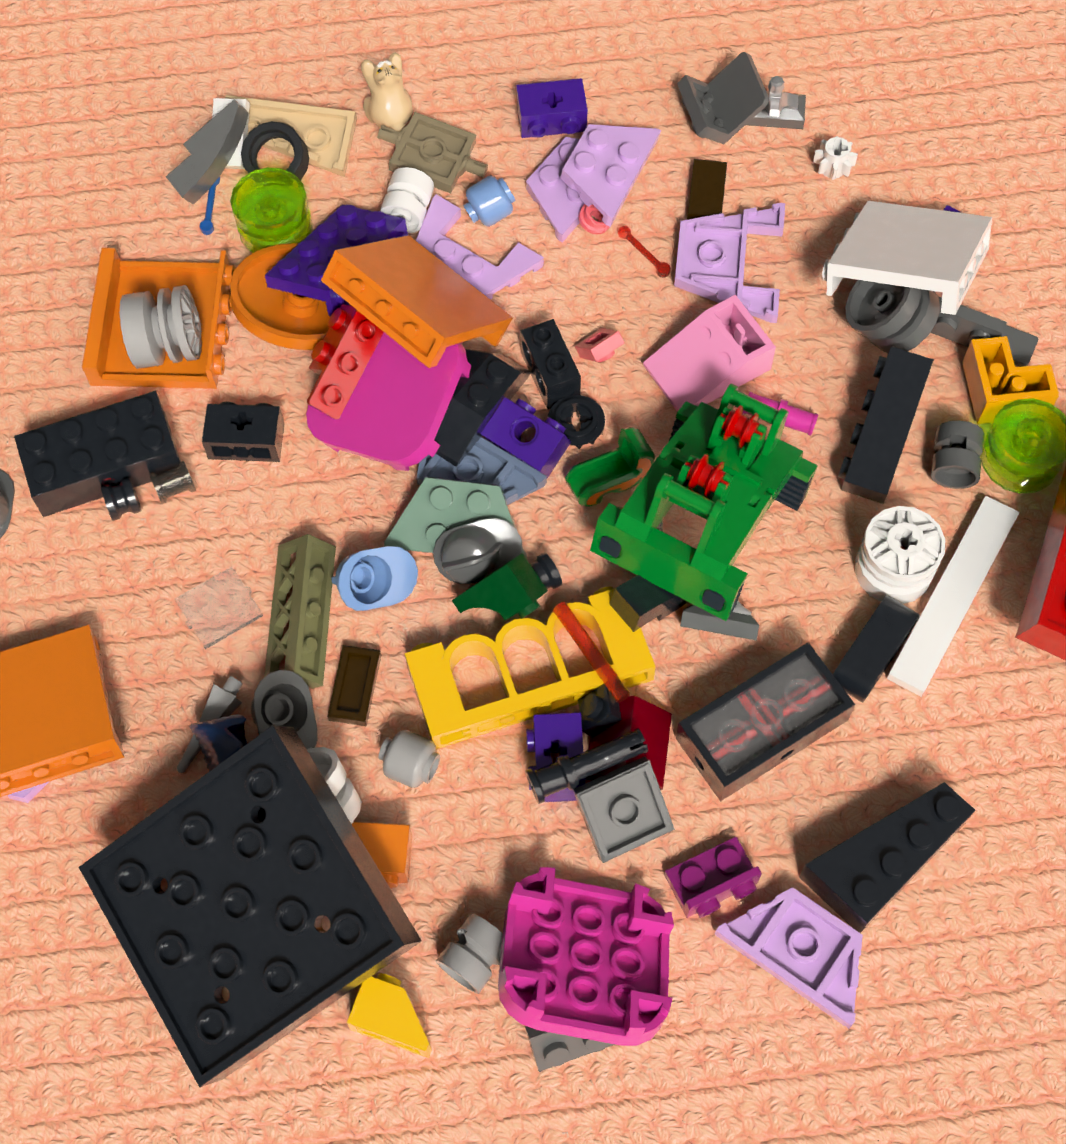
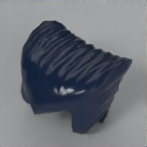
[189,714,247,771]

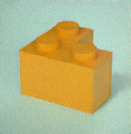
[962,336,1059,424]

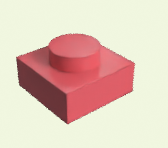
[575,328,624,362]

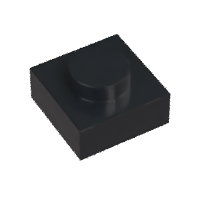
[578,682,622,737]

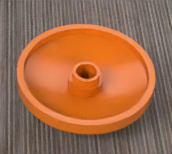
[230,243,330,350]

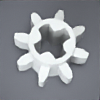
[813,136,858,180]

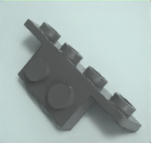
[930,297,1039,367]

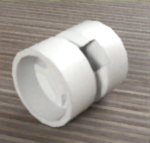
[380,167,434,233]

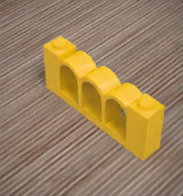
[404,586,656,749]

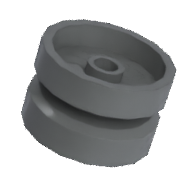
[845,280,940,353]

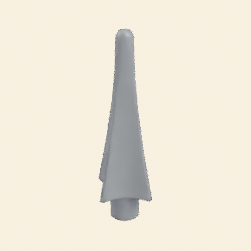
[177,676,243,773]

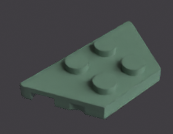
[384,476,528,559]

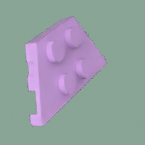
[560,124,661,227]
[526,137,585,243]
[714,887,863,1029]

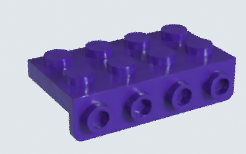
[265,205,409,317]

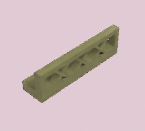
[264,534,336,689]

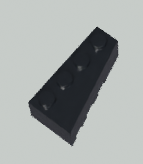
[838,346,934,504]

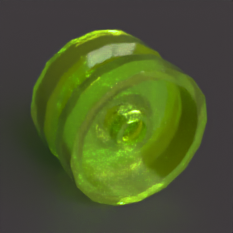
[230,167,313,253]
[981,398,1066,494]

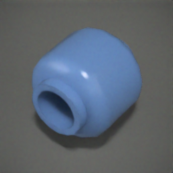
[463,175,516,227]

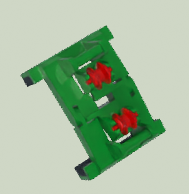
[590,383,818,621]

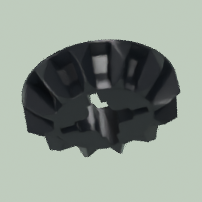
[548,395,605,449]

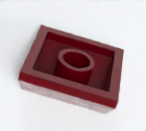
[585,695,672,790]

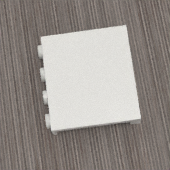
[822,201,992,315]

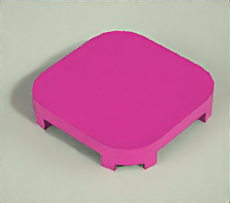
[306,332,471,471]
[498,867,674,1046]

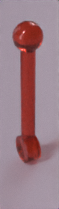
[618,226,671,278]

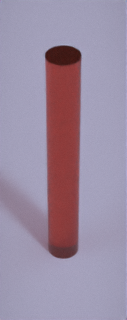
[553,602,630,703]

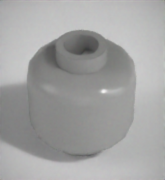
[378,730,440,788]

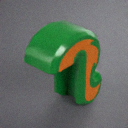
[565,427,655,507]

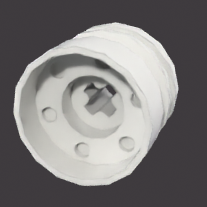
[855,506,945,604]

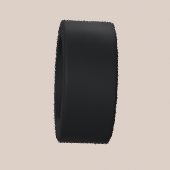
[241,121,309,191]

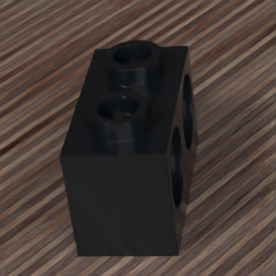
[520,319,581,410]

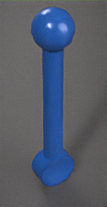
[199,176,220,235]

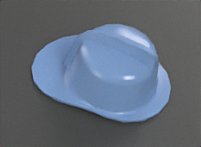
[331,546,418,611]

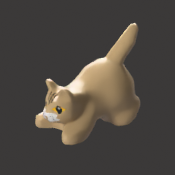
[361,53,413,132]

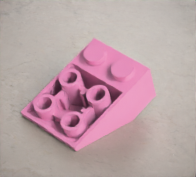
[643,295,776,412]

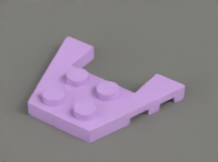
[416,194,544,300]
[674,203,785,323]

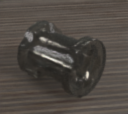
[149,461,196,504]

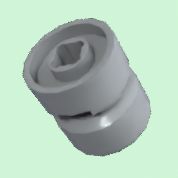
[436,914,503,994]

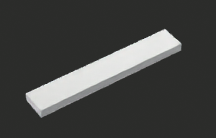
[887,496,1020,697]

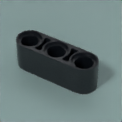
[833,595,920,703]

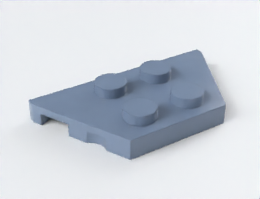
[417,437,547,505]

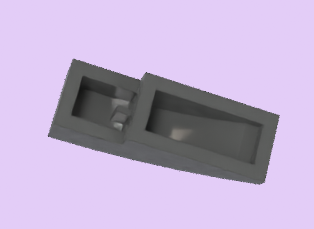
[166,99,249,205]

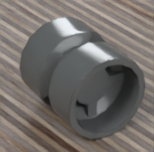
[931,420,984,489]

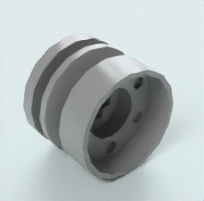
[119,285,202,369]

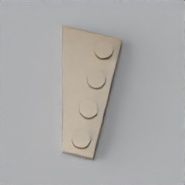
[225,95,357,177]

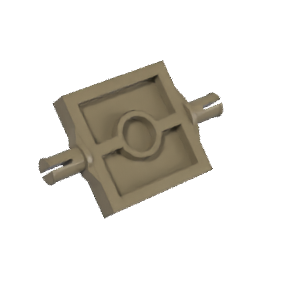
[377,112,488,194]

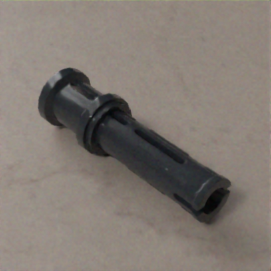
[525,728,648,804]

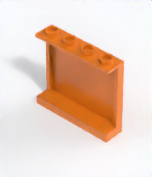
[321,235,513,368]
[82,248,235,389]
[0,625,125,797]

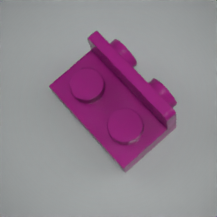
[664,837,762,918]

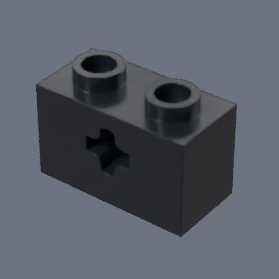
[202,402,285,462]

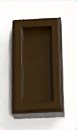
[687,159,727,220]
[327,645,382,726]

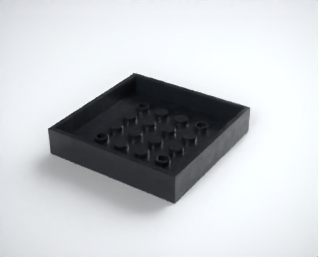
[79,725,422,1088]

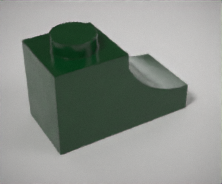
[452,553,548,620]

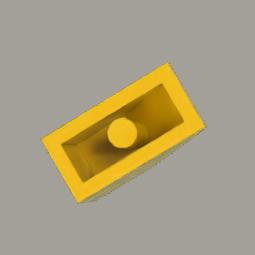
[347,973,432,1058]

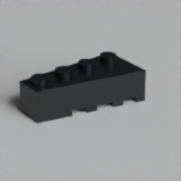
[799,782,975,934]

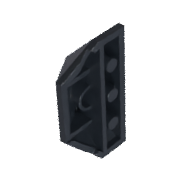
[434,349,531,467]

